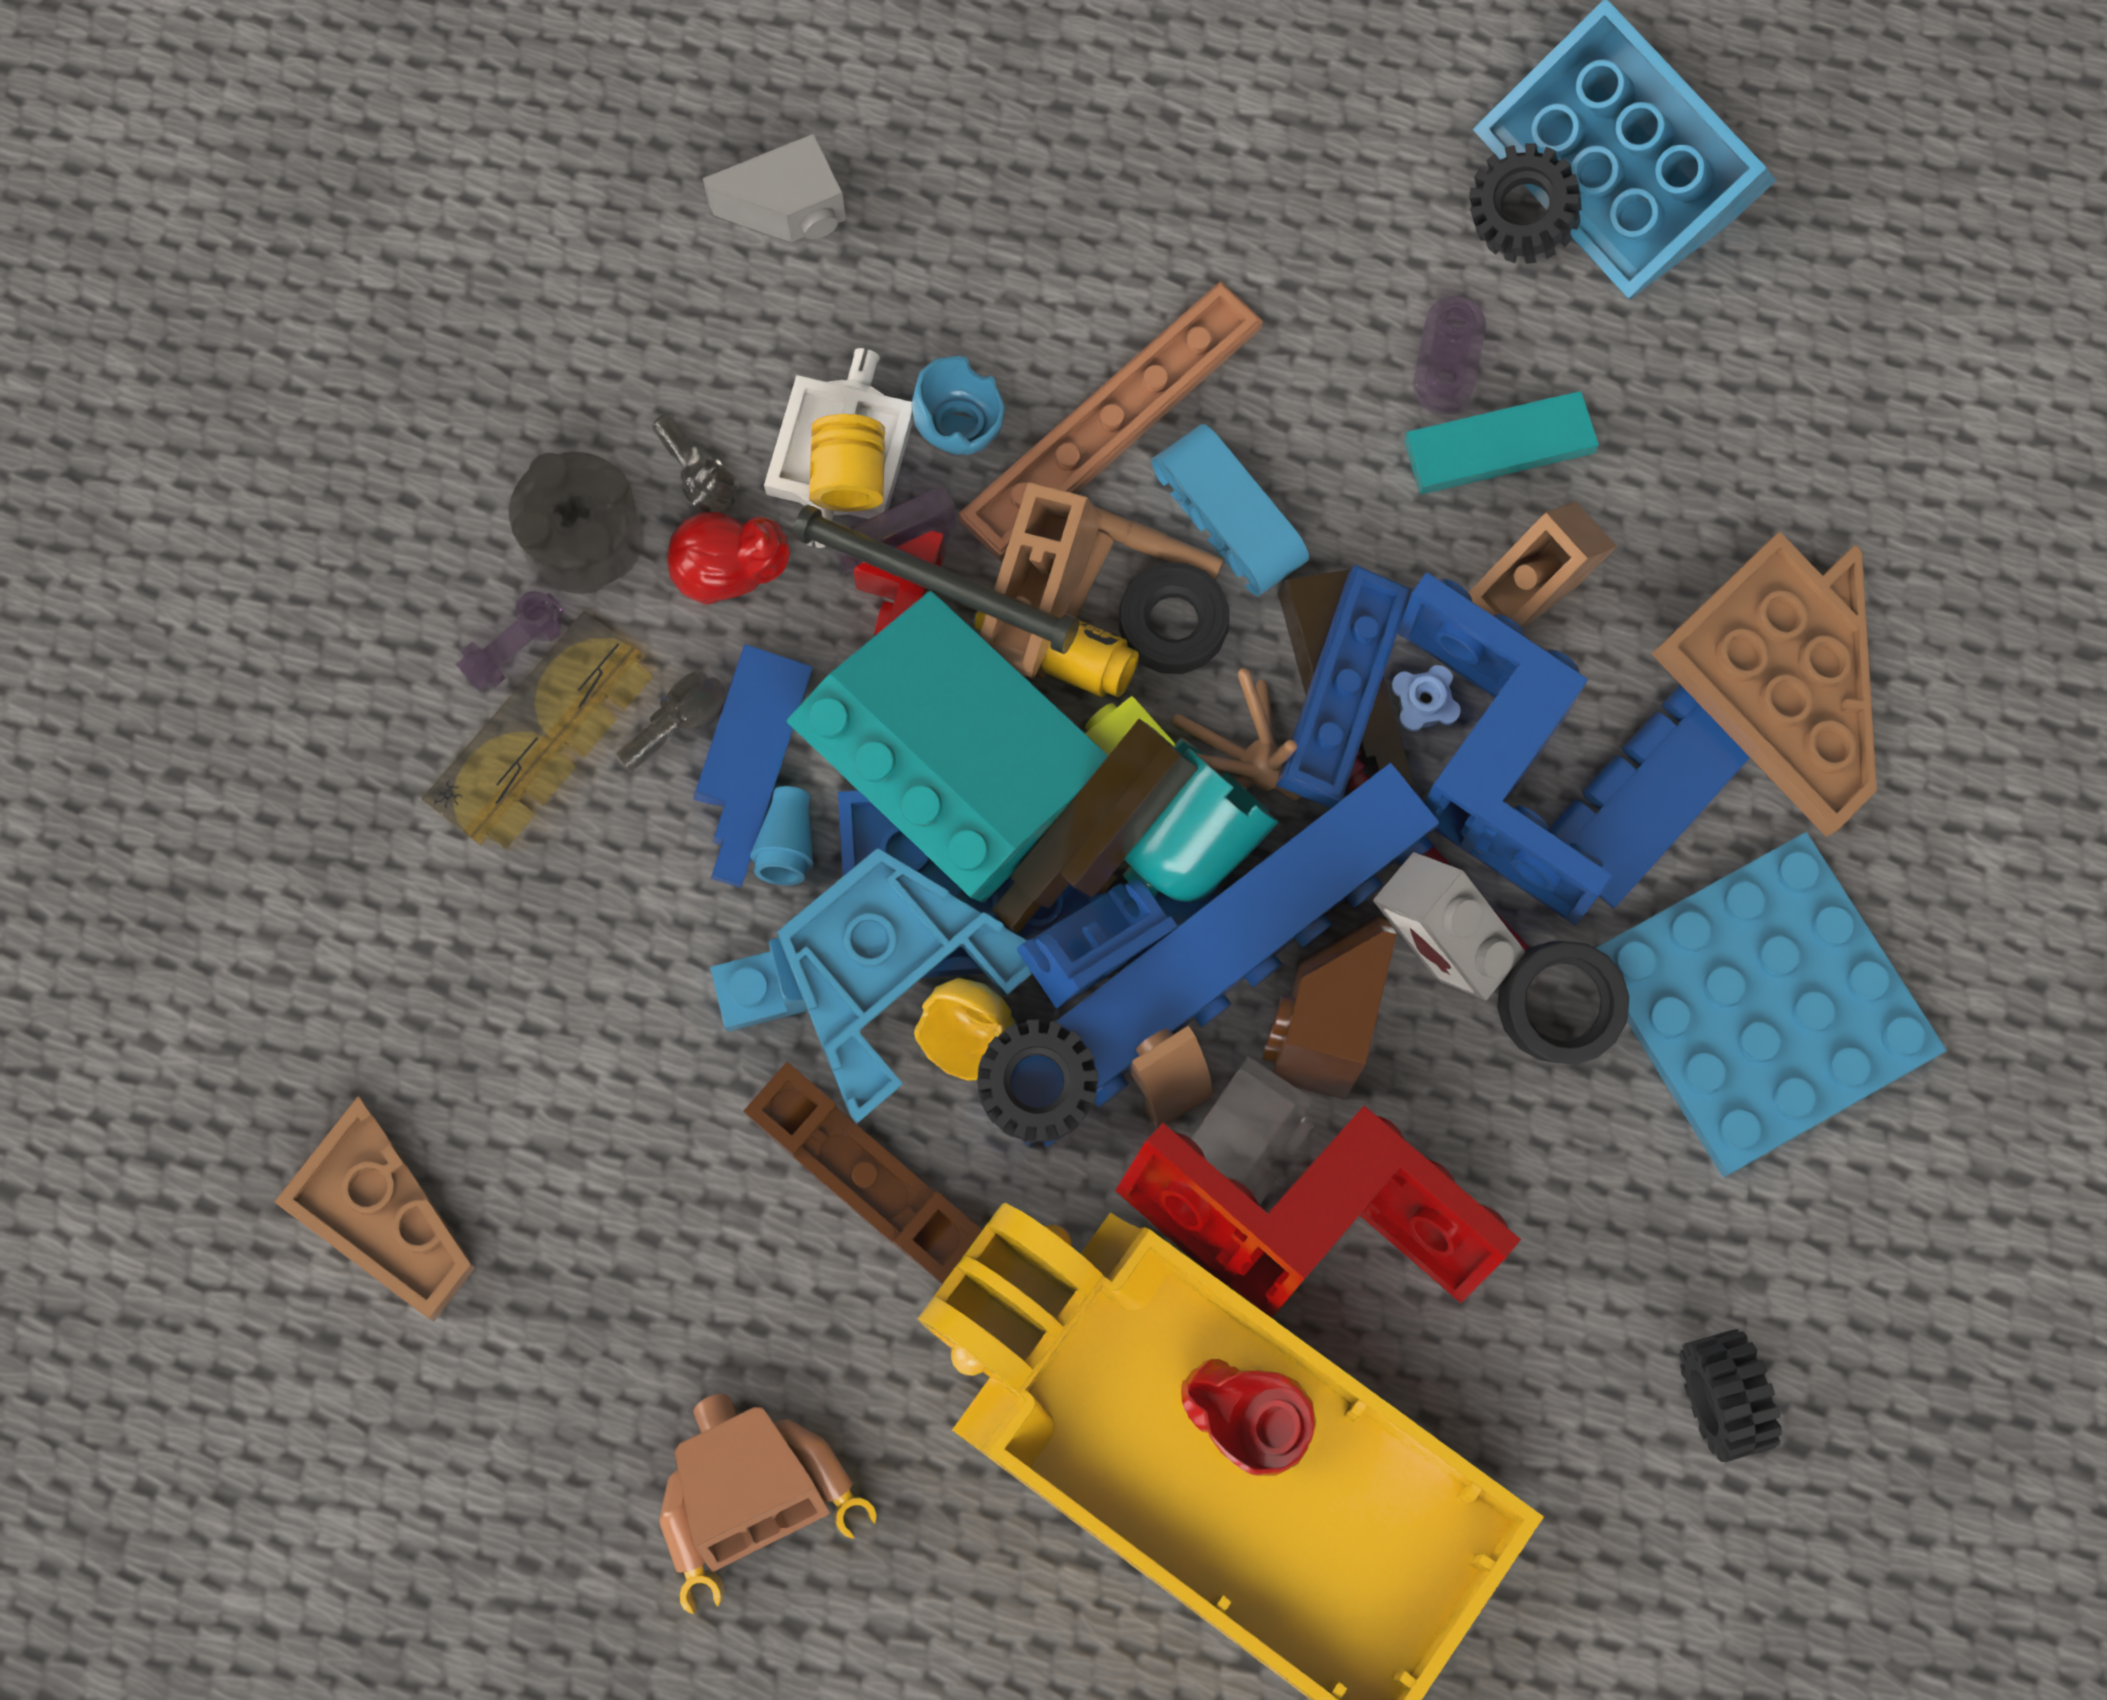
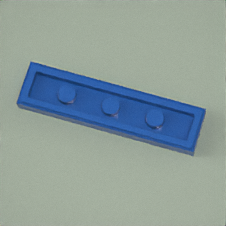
[1276,565,1412,808]

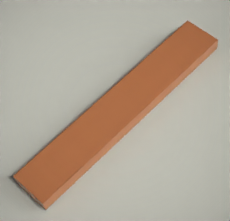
[958,281,1263,562]

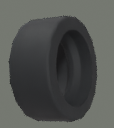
[1497,941,1630,1065]

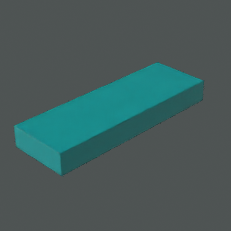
[1404,391,1599,495]

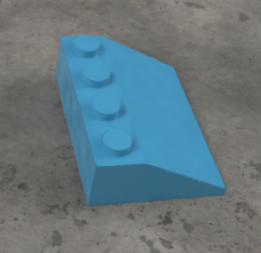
[1473,0,1777,299]

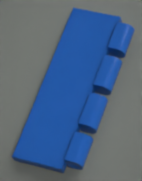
[1547,685,1750,909]

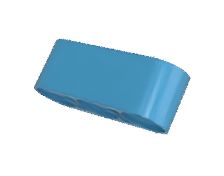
[1151,424,1309,597]

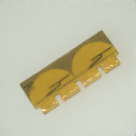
[421,611,652,849]

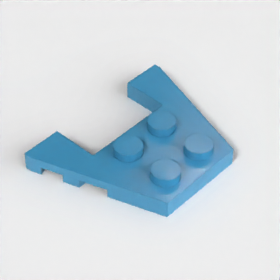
[777,848,1033,1124]

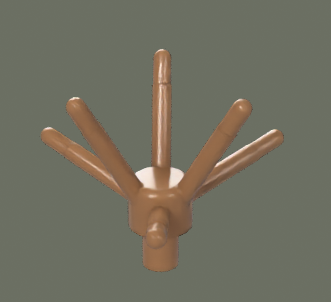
[1172,668,1302,801]

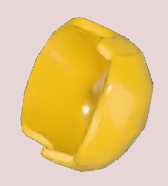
[914,978,1015,1081]

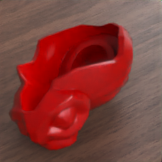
[667,512,791,605]
[1181,1359,1316,1476]

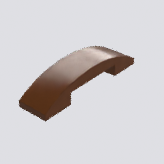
[743,1062,982,1284]

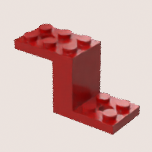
[1115,1105,1521,1318]

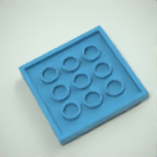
[1596,832,1947,1178]

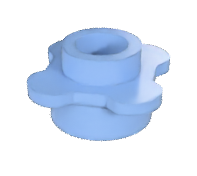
[1391,665,1461,732]

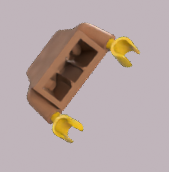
[659,1394,876,1614]

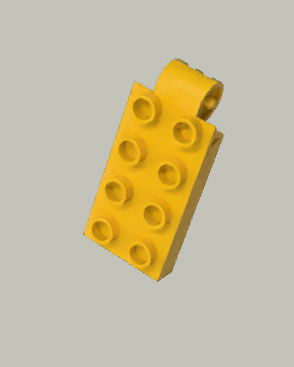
[917,1203,1544,1700]

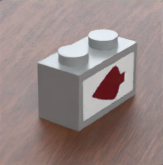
[1373,852,1526,1001]

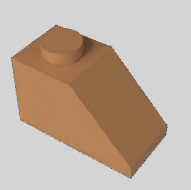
[1468,501,1617,629]

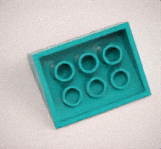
[786,590,1108,903]

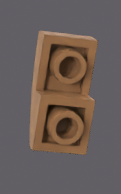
[1131,1026,1213,1128]

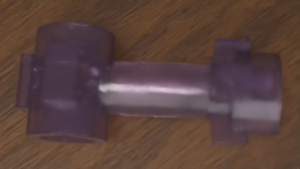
[455,591,563,693]

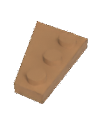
[274,1096,476,1321]

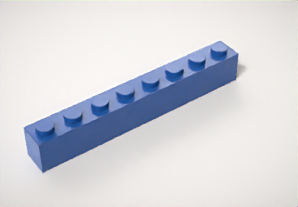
[1011,762,1440,1148]

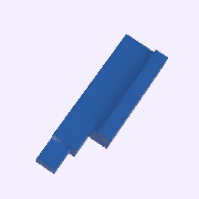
[693,644,813,888]

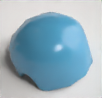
[911,356,1006,455]

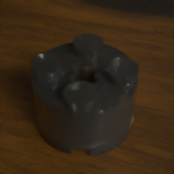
[509,452,644,594]

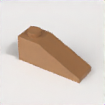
[979,482,1102,680]

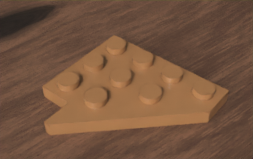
[1651,531,1877,837]

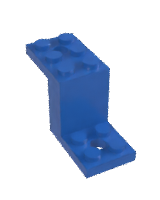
[1397,572,1613,926]

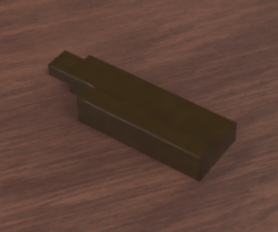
[1278,569,1414,788]
[992,719,1198,933]

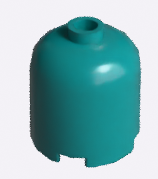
[1123,738,1279,903]

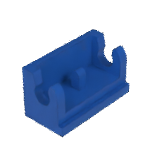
[1016,879,1178,1009]

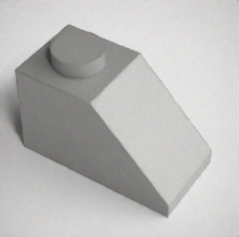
[702,133,846,242]

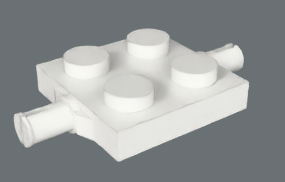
[764,348,914,548]

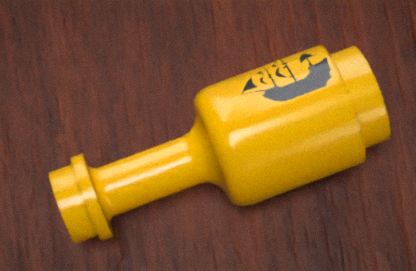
[975,611,1139,697]

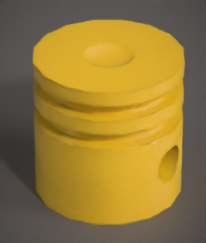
[809,414,885,512]

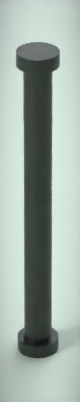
[793,504,1079,654]

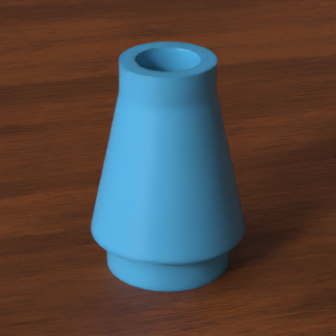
[750,786,813,886]

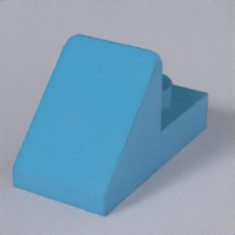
[710,938,807,1032]

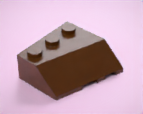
[1262,916,1397,1100]

